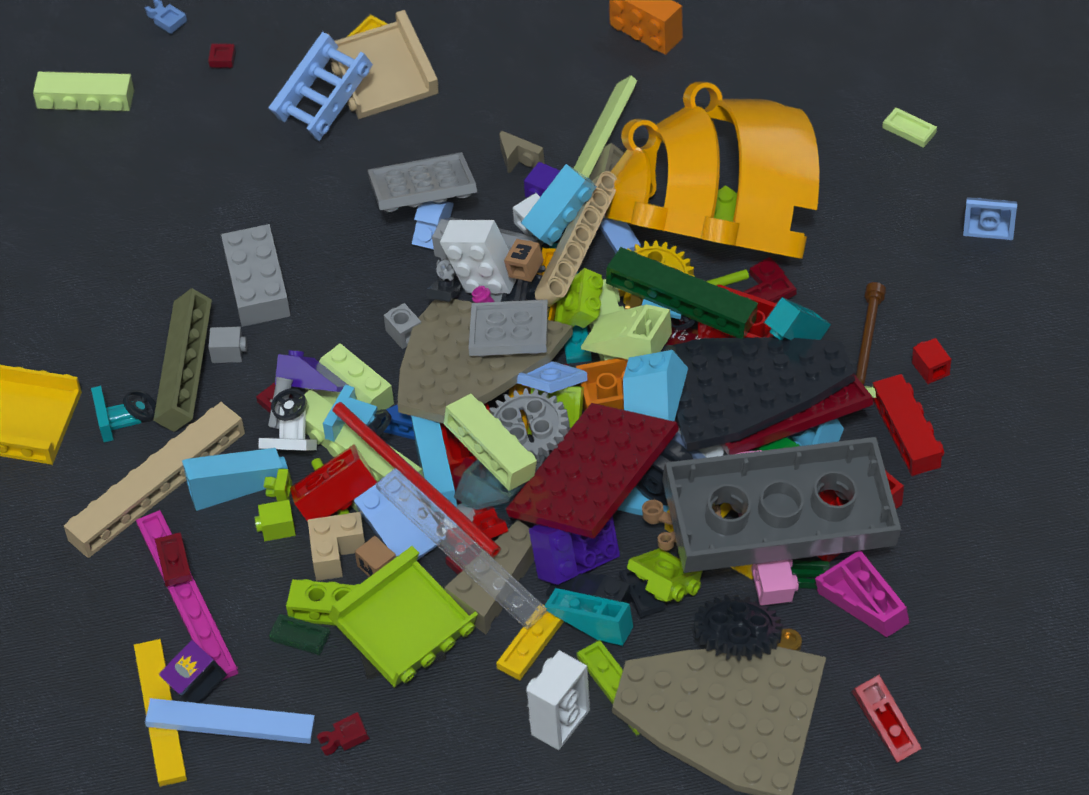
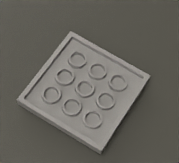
[368,152,477,212]

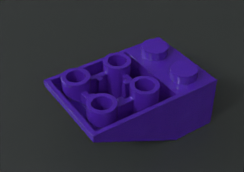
[529,516,620,585]

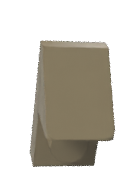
[499,131,544,173]

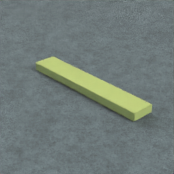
[573,76,637,178]

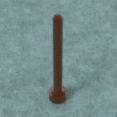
[856,282,886,385]

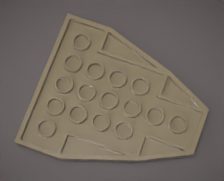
[397,299,573,424]
[612,647,826,795]

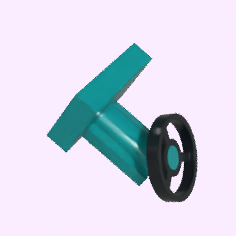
[91,386,156,442]

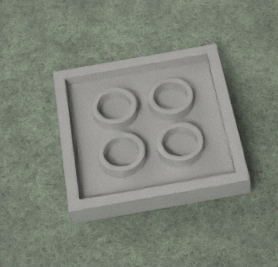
[469,300,548,357]

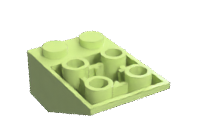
[581,305,672,359]

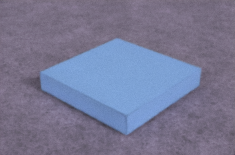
[517,361,587,393]

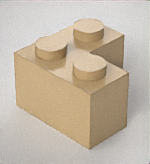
[308,512,365,581]

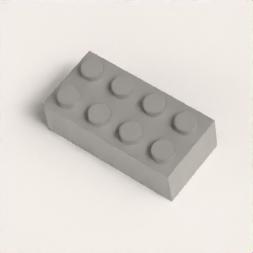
[221,224,290,327]

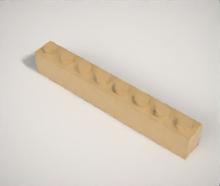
[64,402,245,558]

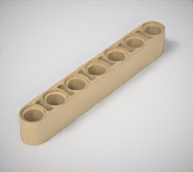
[535,171,617,307]

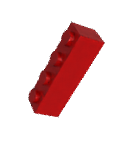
[872,374,944,476]

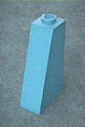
[411,416,457,515]
[182,448,288,511]

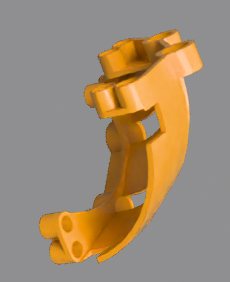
[605,82,819,259]

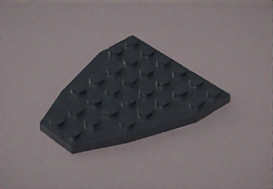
[661,337,855,452]

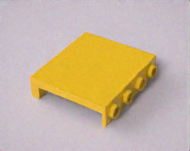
[0,365,82,465]

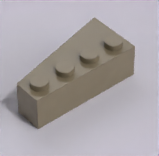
[445,520,534,634]

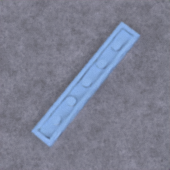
[145,698,315,744]

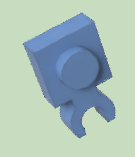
[145,0,187,34]

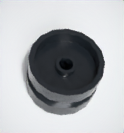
[635,440,693,505]

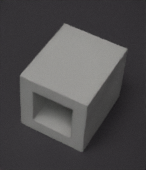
[209,327,247,363]

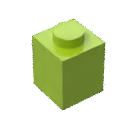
[255,500,296,541]

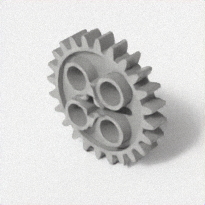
[489,388,570,462]

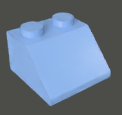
[963,197,1017,240]

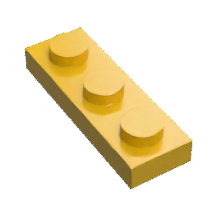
[497,604,564,680]

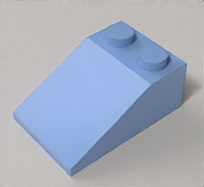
[354,470,447,560]

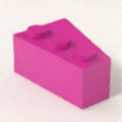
[815,550,909,637]

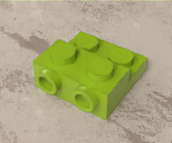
[555,268,603,328]
[627,548,702,602]

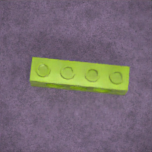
[286,579,360,626]

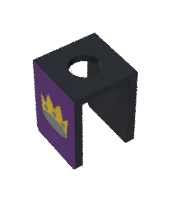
[159,640,228,703]

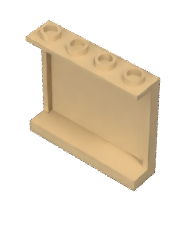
[328,10,438,119]

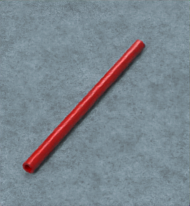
[333,402,501,558]

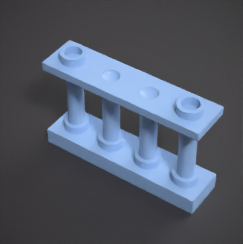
[269,32,373,141]

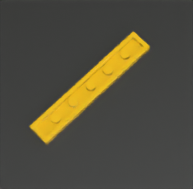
[134,639,187,786]

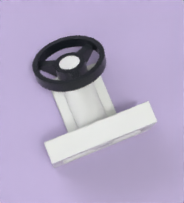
[259,389,317,450]

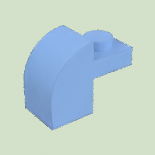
[412,201,453,249]

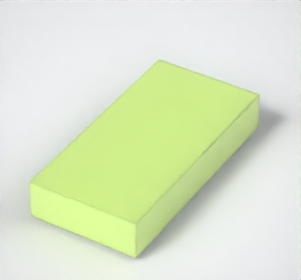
[883,108,937,148]

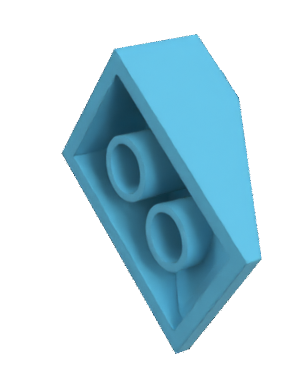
[623,350,688,421]

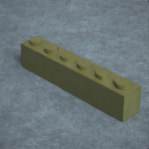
[153,288,212,432]

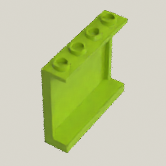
[329,546,478,687]

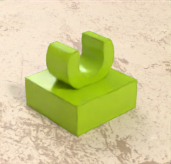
[263,469,292,502]

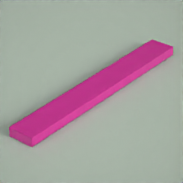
[136,510,238,680]

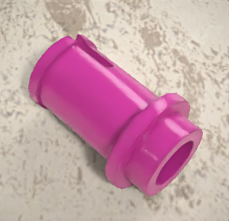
[472,286,495,303]

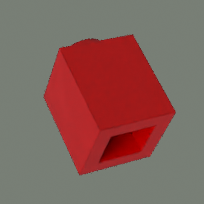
[912,338,951,384]

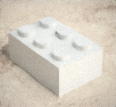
[440,220,516,294]
[526,650,590,750]

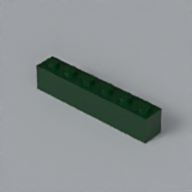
[606,247,758,339]

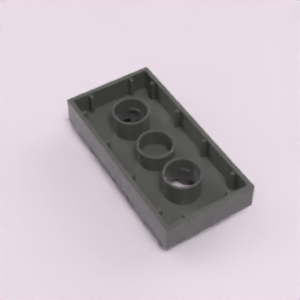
[662,437,901,573]

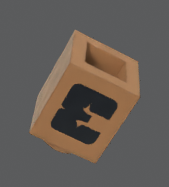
[504,239,544,282]
[355,536,396,577]

